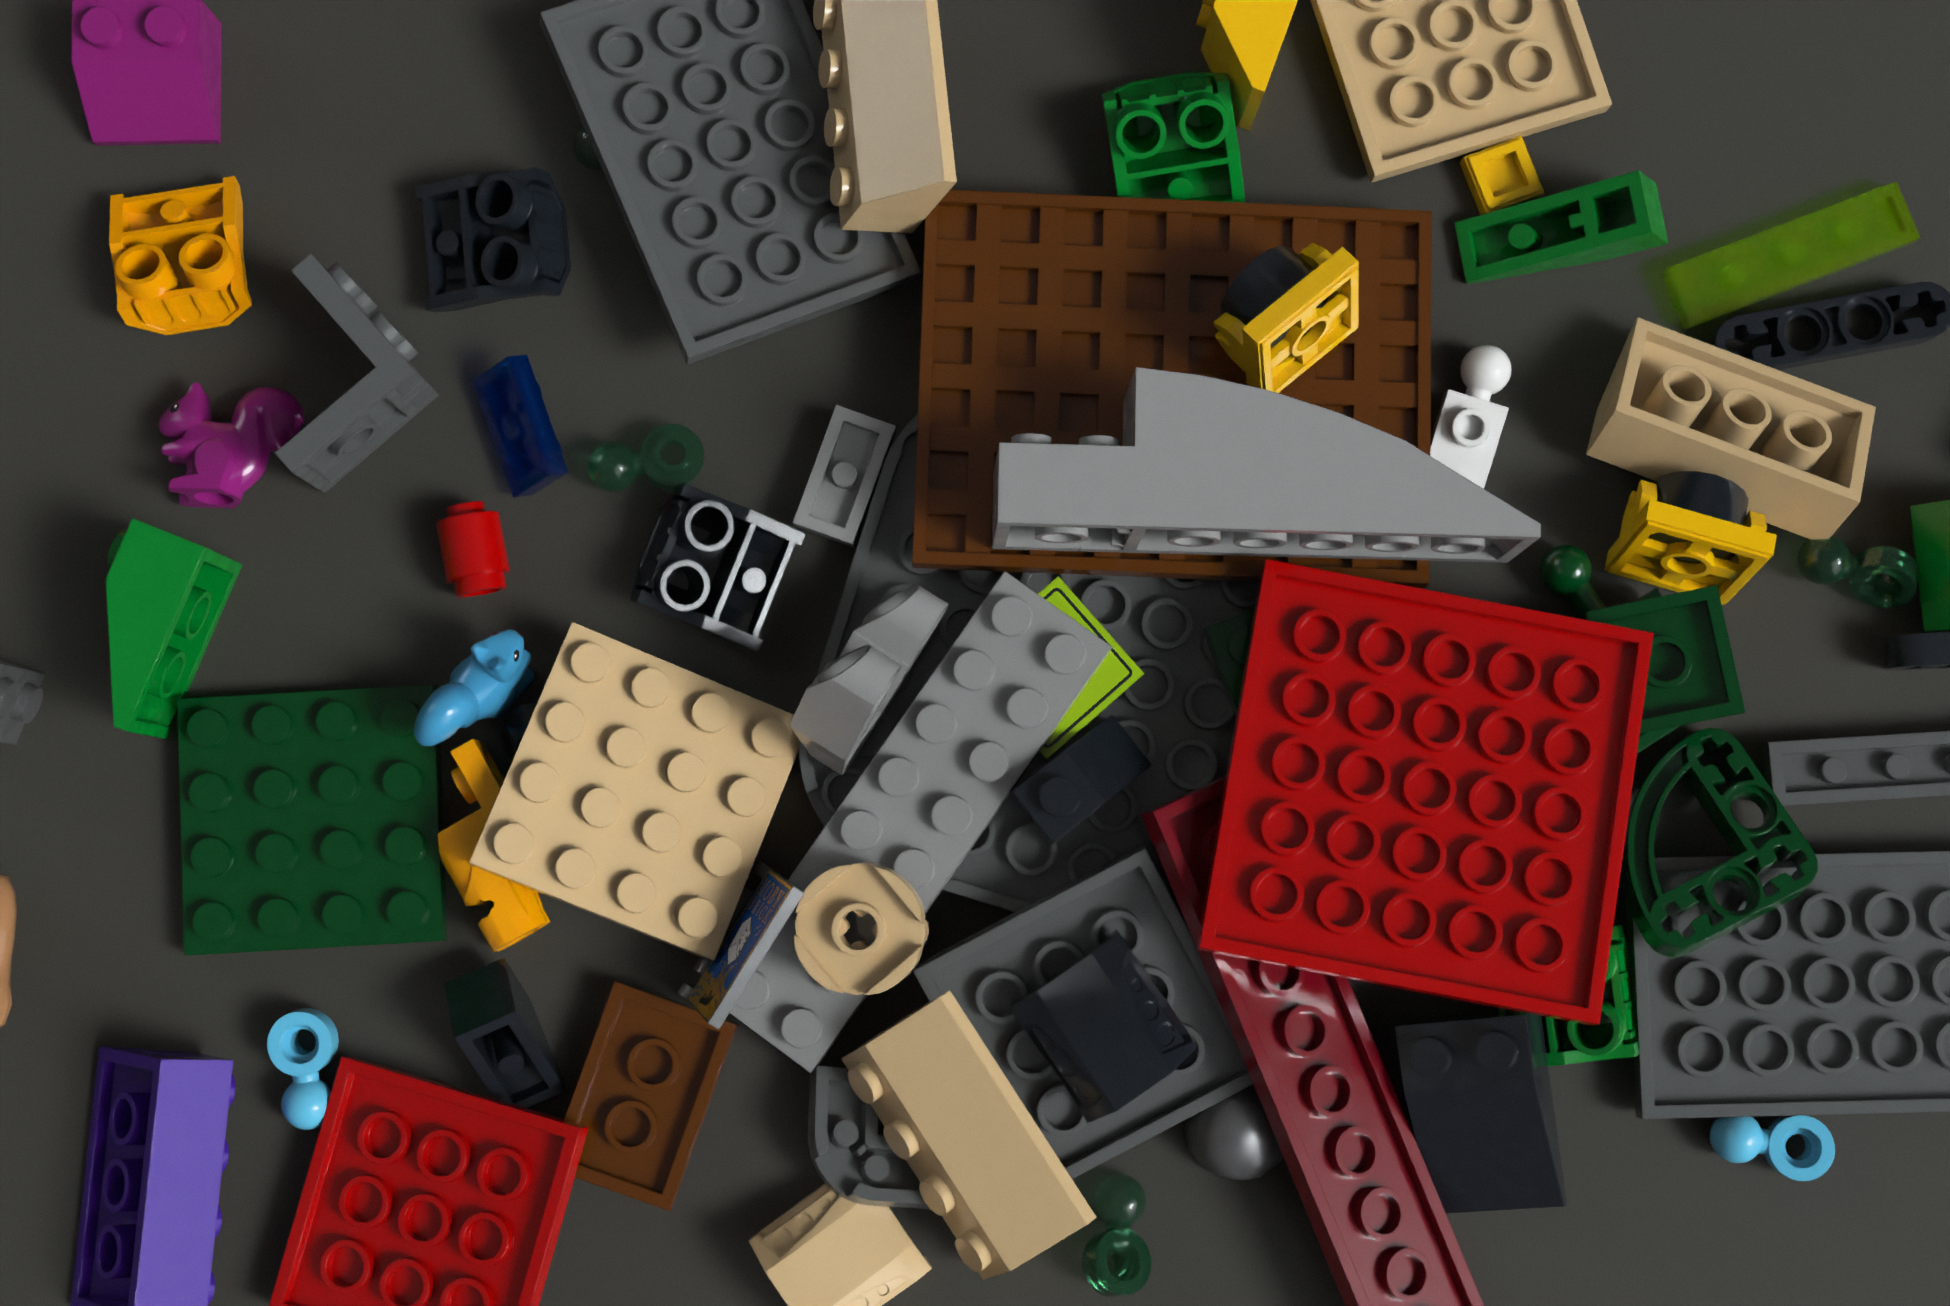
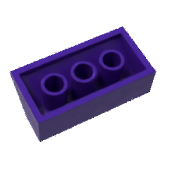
[70,1046,236,1306]

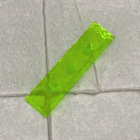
[1661,181,1920,330]

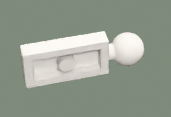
[1430,345,1512,489]

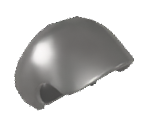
[1183,1085,1283,1180]

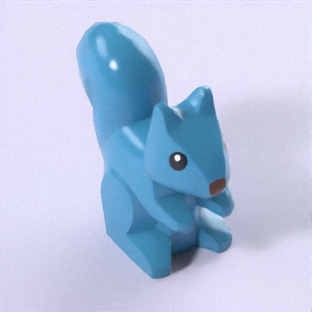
[413,629,536,746]

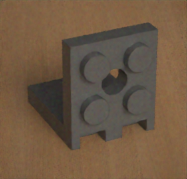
[275,254,439,493]

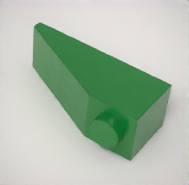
[1455,170,1668,284]

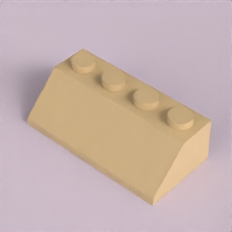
[813,0,957,233]
[1586,318,1876,544]
[841,990,1097,1280]

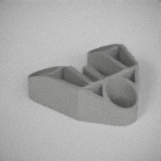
[789,584,949,775]

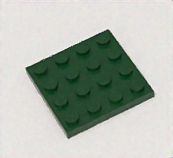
[177,685,448,956]

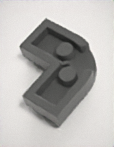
[808,1066,930,1209]

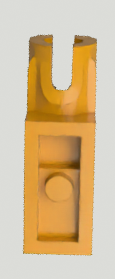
[437,739,551,953]

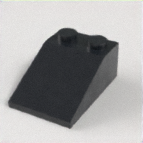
[1395,1010,1567,1213]

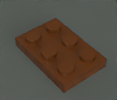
[564,981,739,1211]

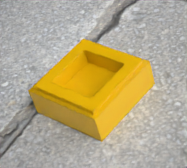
[1459,136,1544,215]

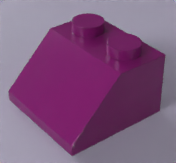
[71,0,222,146]

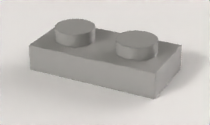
[793,405,896,548]

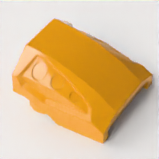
[109,176,252,335]

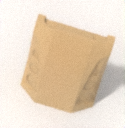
[749,1183,932,1306]

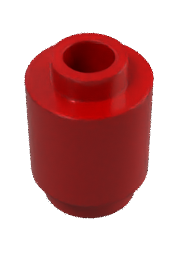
[435,501,510,598]

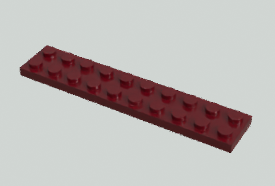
[1141,776,1484,1306]

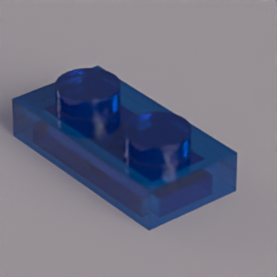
[473,355,569,498]

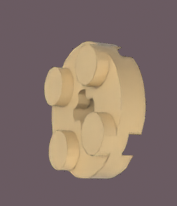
[794,861,929,995]

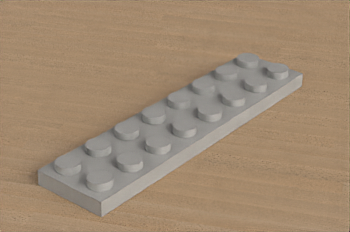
[730,571,1113,1073]

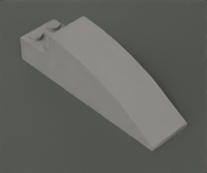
[992,367,1541,563]

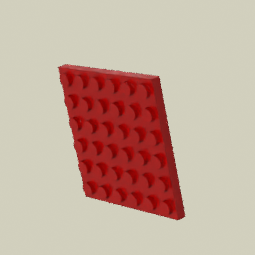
[1197,559,1654,1025]

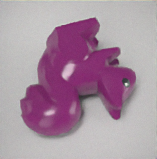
[158,382,304,509]

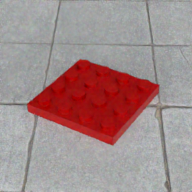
[269,1056,589,1306]

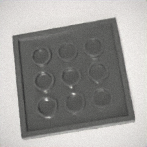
[913,844,1253,1179]

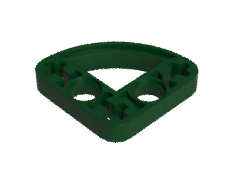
[1621,728,1818,958]

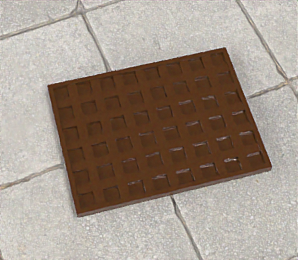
[912,190,1432,588]

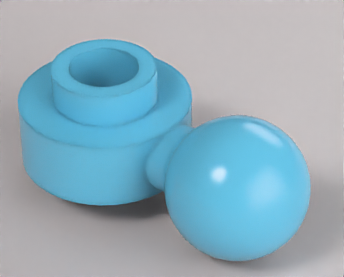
[267,1008,339,1130]
[1710,1115,1835,1181]

